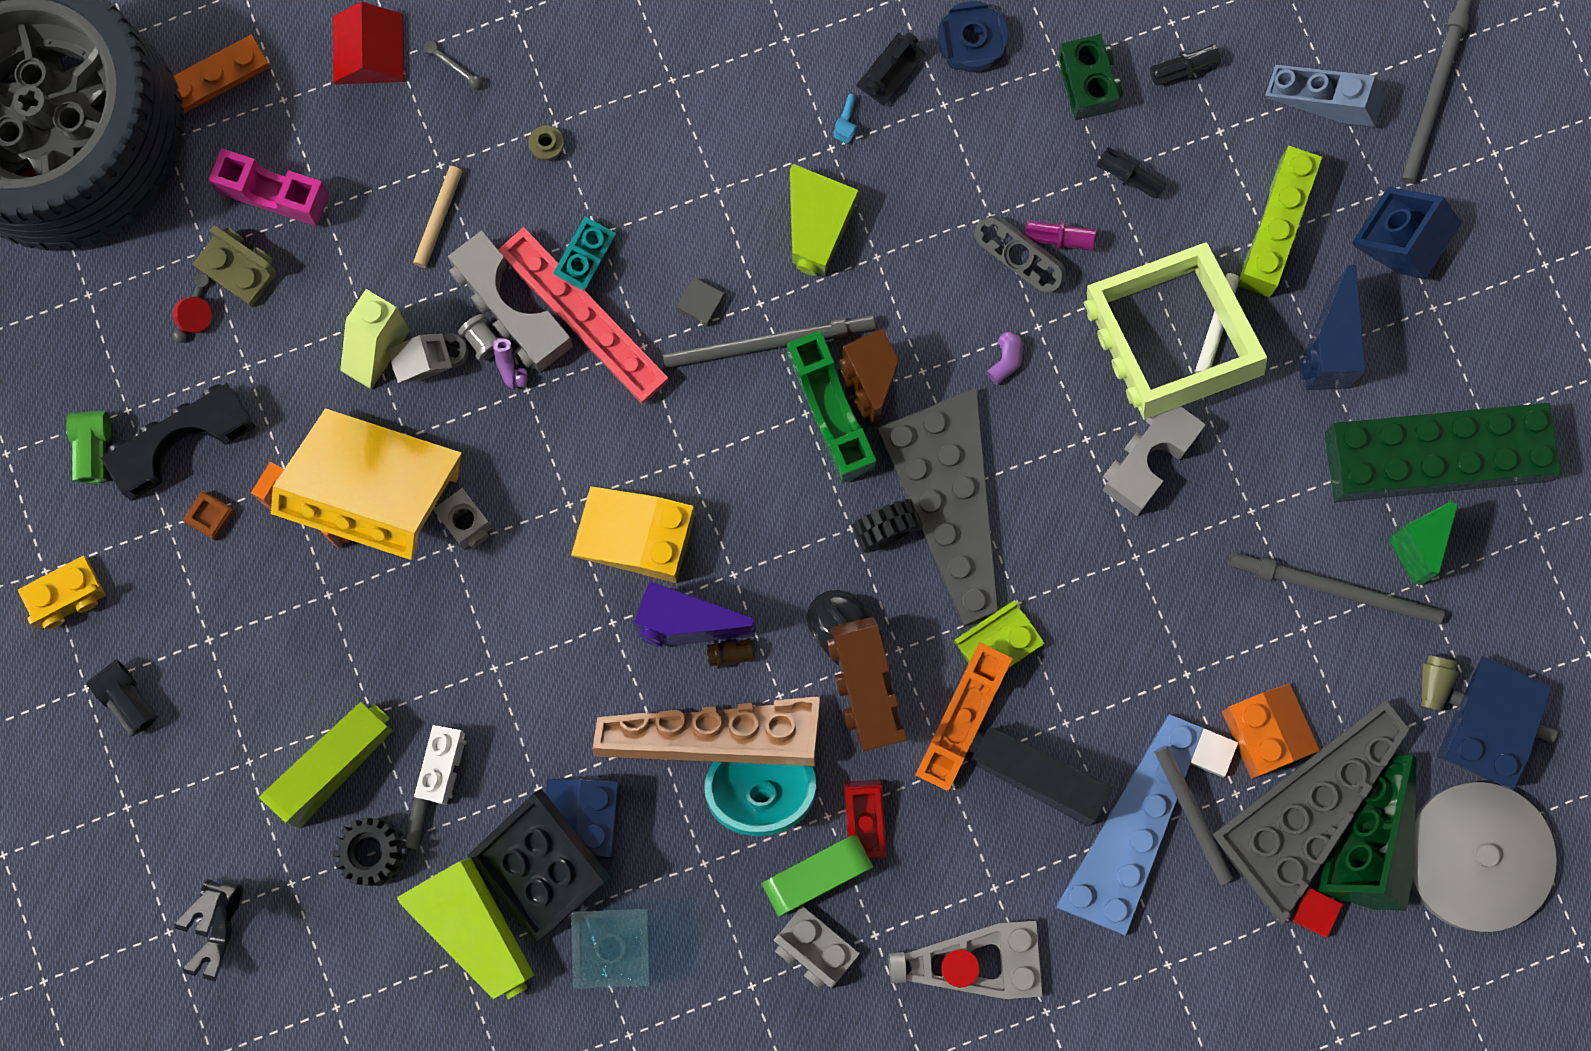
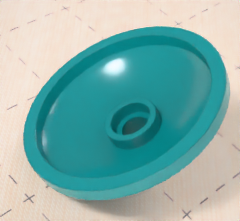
[705,762,817,836]

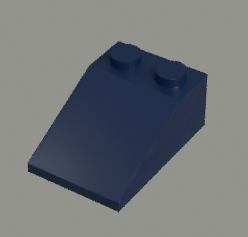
[1299,265,1366,390]
[1436,656,1551,790]

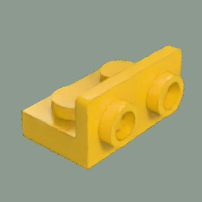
[18,555,106,630]

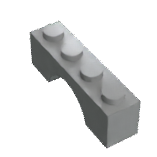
[448,230,573,373]

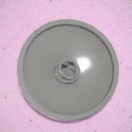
[1412,782,1557,932]

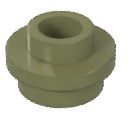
[528,125,564,161]

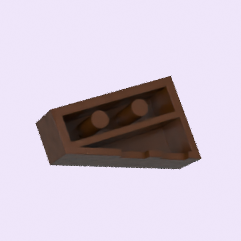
[826,617,907,751]

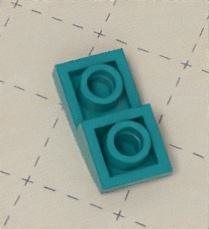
[552,216,616,292]

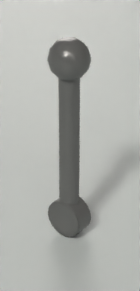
[424,41,482,90]
[173,273,210,343]

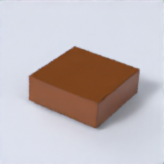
[182,490,235,541]

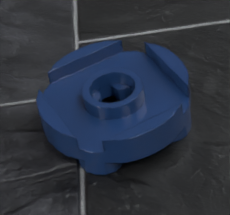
[938,1,1008,72]

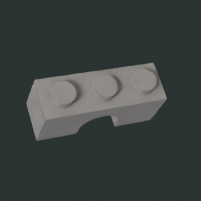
[1102,406,1206,516]

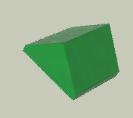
[1388,502,1458,586]

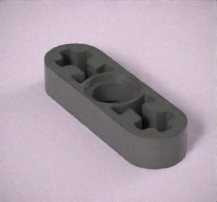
[975,215,1066,292]

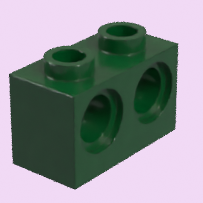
[1057,34,1123,121]

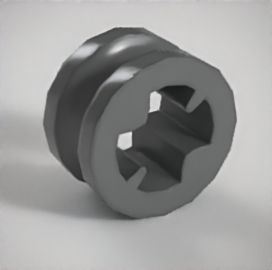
[443,333,470,368]

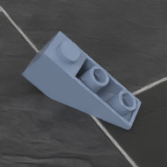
[1265,64,1385,127]

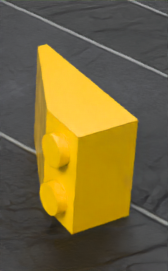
[571,486,695,583]

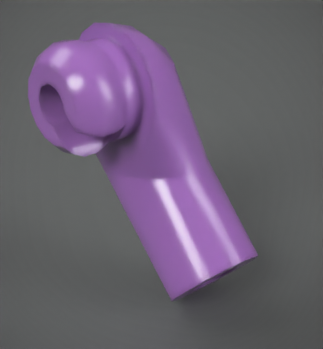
[986,332,1023,385]
[493,338,528,389]

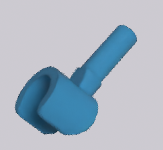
[833,94,857,144]

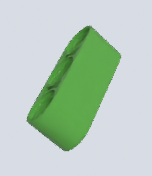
[761,834,873,917]

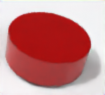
[173,297,212,333]
[941,949,979,988]

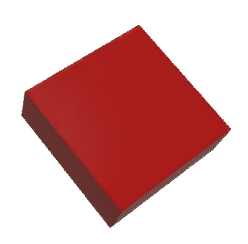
[1291,887,1343,938]

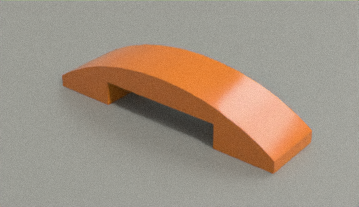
[915,642,1013,792]

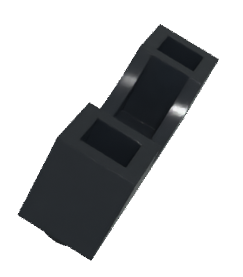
[100,383,256,501]

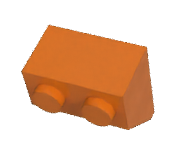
[1222,683,1320,779]

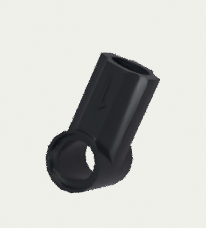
[86,659,158,736]

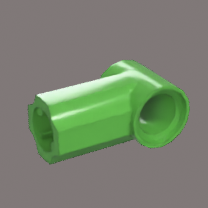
[66,411,112,484]

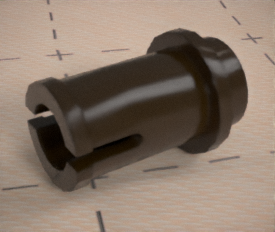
[706,638,753,669]

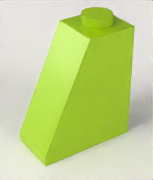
[790,164,858,276]

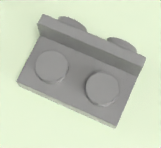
[773,906,860,990]

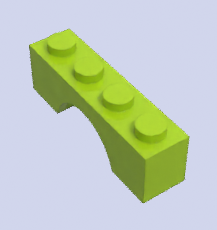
[1238,145,1322,298]

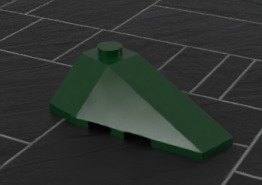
[1319,755,1417,911]

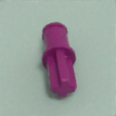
[1025,221,1097,252]

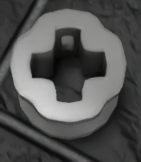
[458,314,502,362]

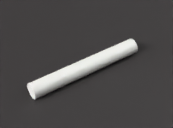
[1195,273,1240,373]

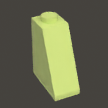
[340,289,410,390]

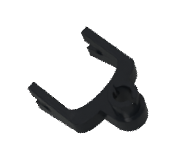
[174,879,243,982]

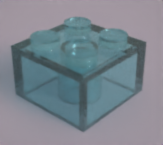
[571,909,651,989]

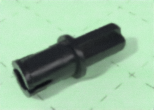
[1150,44,1221,86]
[1097,147,1166,199]

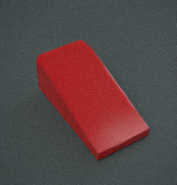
[844,780,887,859]

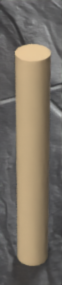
[413,166,463,268]

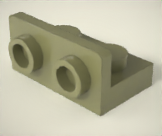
[192,225,277,307]

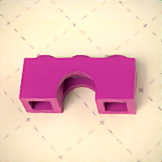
[208,148,329,227]

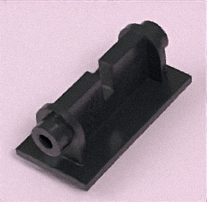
[856,32,926,106]

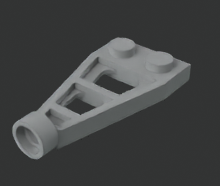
[888,921,1042,999]

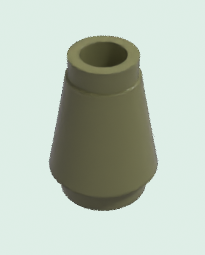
[1421,655,1459,711]

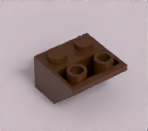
[839,328,898,427]

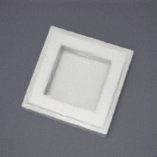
[1190,729,1238,778]

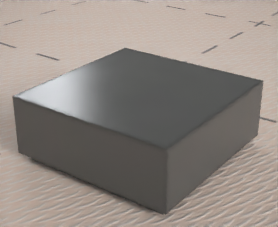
[676,277,724,327]

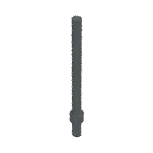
[1401,0,1472,184]
[662,315,875,368]
[1228,552,1444,625]

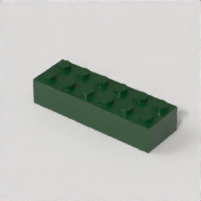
[1325,403,1561,503]

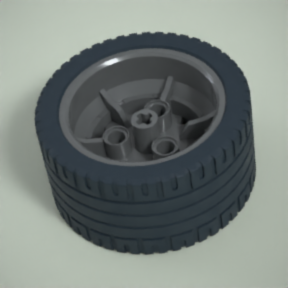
[0,0,185,251]

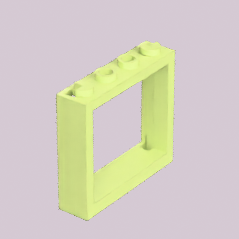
[1083,242,1267,420]

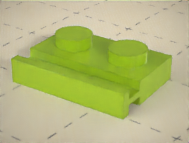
[954,600,1045,669]

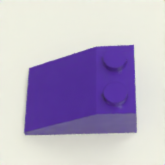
[634,581,756,648]

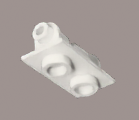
[414,725,467,805]

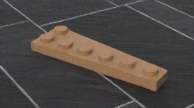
[592,697,821,766]

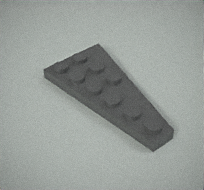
[877,388,998,627]
[1212,700,1409,925]

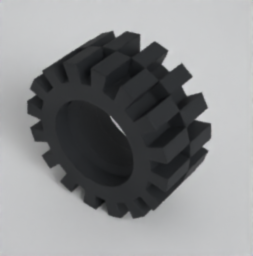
[852,499,923,553]
[333,817,407,887]

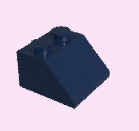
[1352,187,1462,280]
[546,779,621,860]

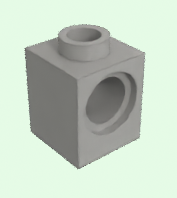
[388,334,452,383]
[433,488,492,550]

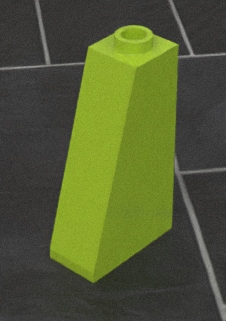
[259,702,393,828]
[397,857,535,999]

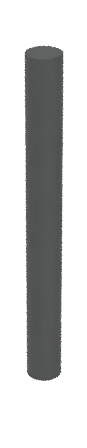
[1154,746,1233,885]

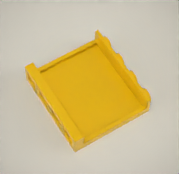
[271,408,461,560]

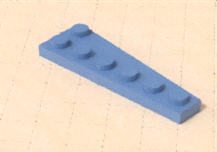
[1055,714,1204,936]

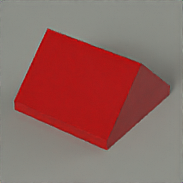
[333,1,404,85]

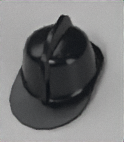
[807,590,883,666]

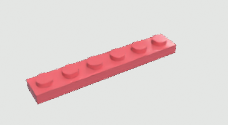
[498,227,669,405]

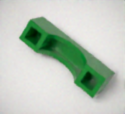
[787,330,876,483]

